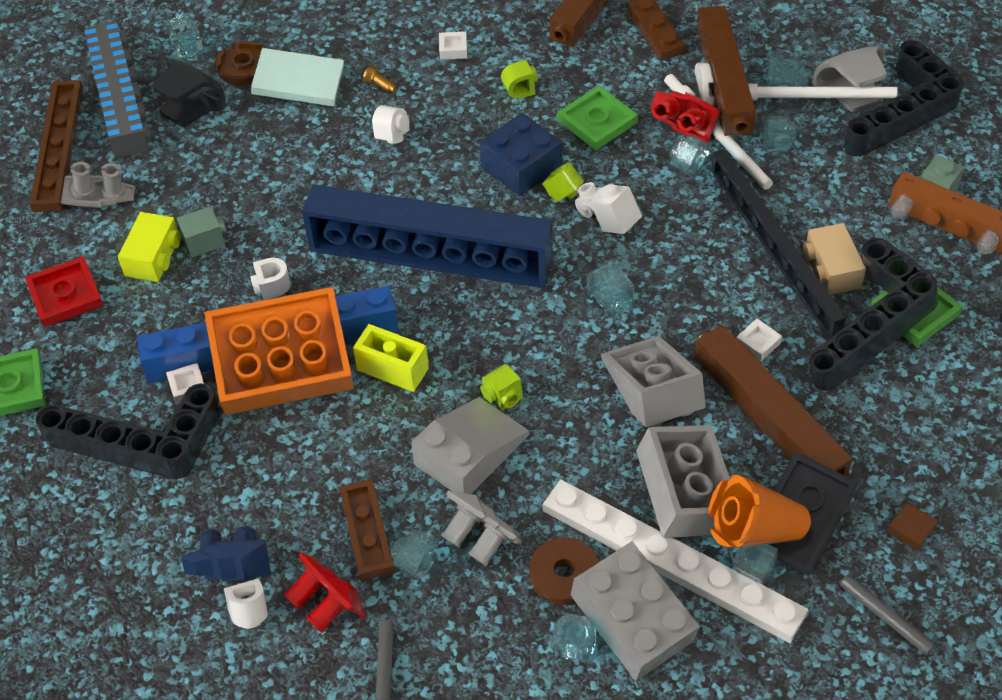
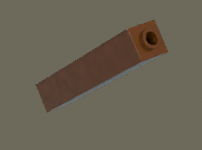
[549,0,610,47]
[696,6,756,136]
[695,324,853,477]

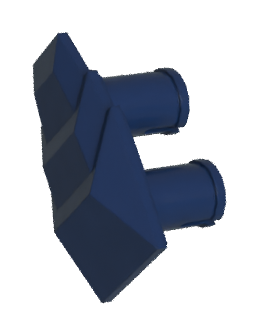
[181,526,271,582]

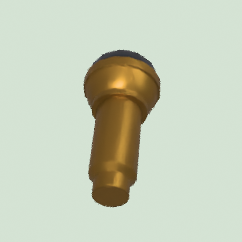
[360,65,398,93]

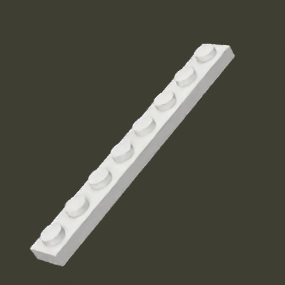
[542,479,808,644]

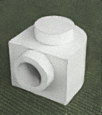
[372,105,410,144]
[250,258,290,300]
[224,578,268,629]

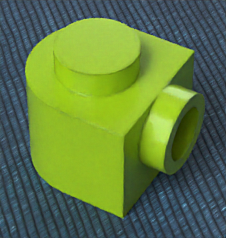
[501,60,538,99]
[542,161,584,202]
[480,364,523,411]

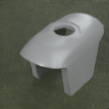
[812,46,887,112]

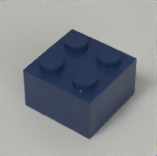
[479,112,562,196]

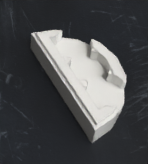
[694,62,715,106]

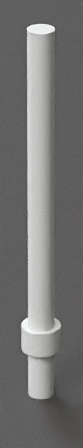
[664,74,773,190]
[748,84,897,101]

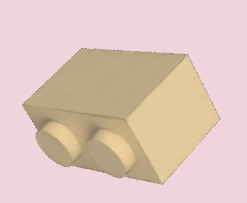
[803,223,866,295]

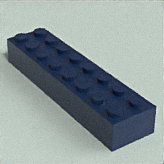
[302,184,553,288]

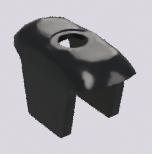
[152,59,226,127]

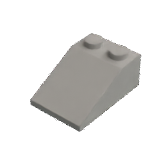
[601,336,706,427]
[411,397,530,494]

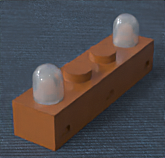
[888,171,1002,255]

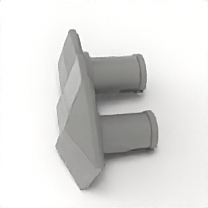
[60,161,135,208]
[441,491,522,566]

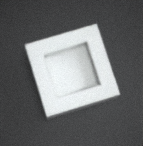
[439,31,467,60]
[736,319,782,362]
[166,363,204,404]

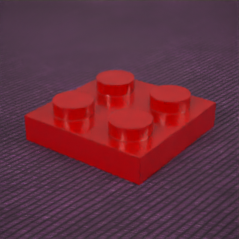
[25,256,104,328]

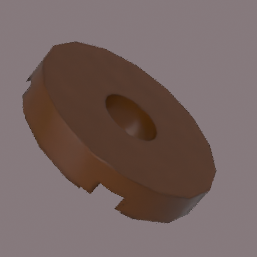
[216,41,263,86]
[529,537,599,605]

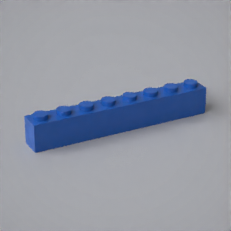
[137,285,399,384]

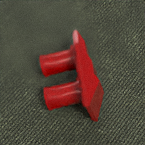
[650,91,721,143]
[283,553,366,633]

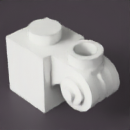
[575,182,642,234]

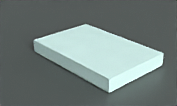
[251,48,344,106]

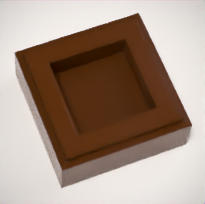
[887,502,938,551]

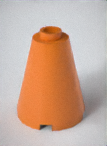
[708,474,811,548]

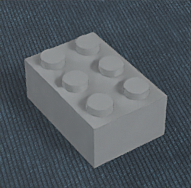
[636,425,730,538]
[570,541,700,681]

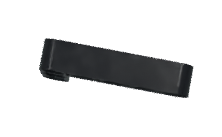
[844,40,964,156]
[809,238,938,391]
[35,383,220,479]

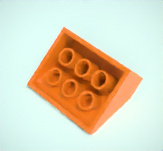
[204,287,354,415]

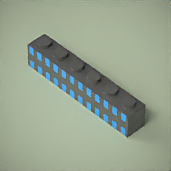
[84,21,152,159]

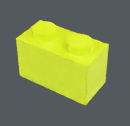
[118,212,181,282]
[353,324,429,392]

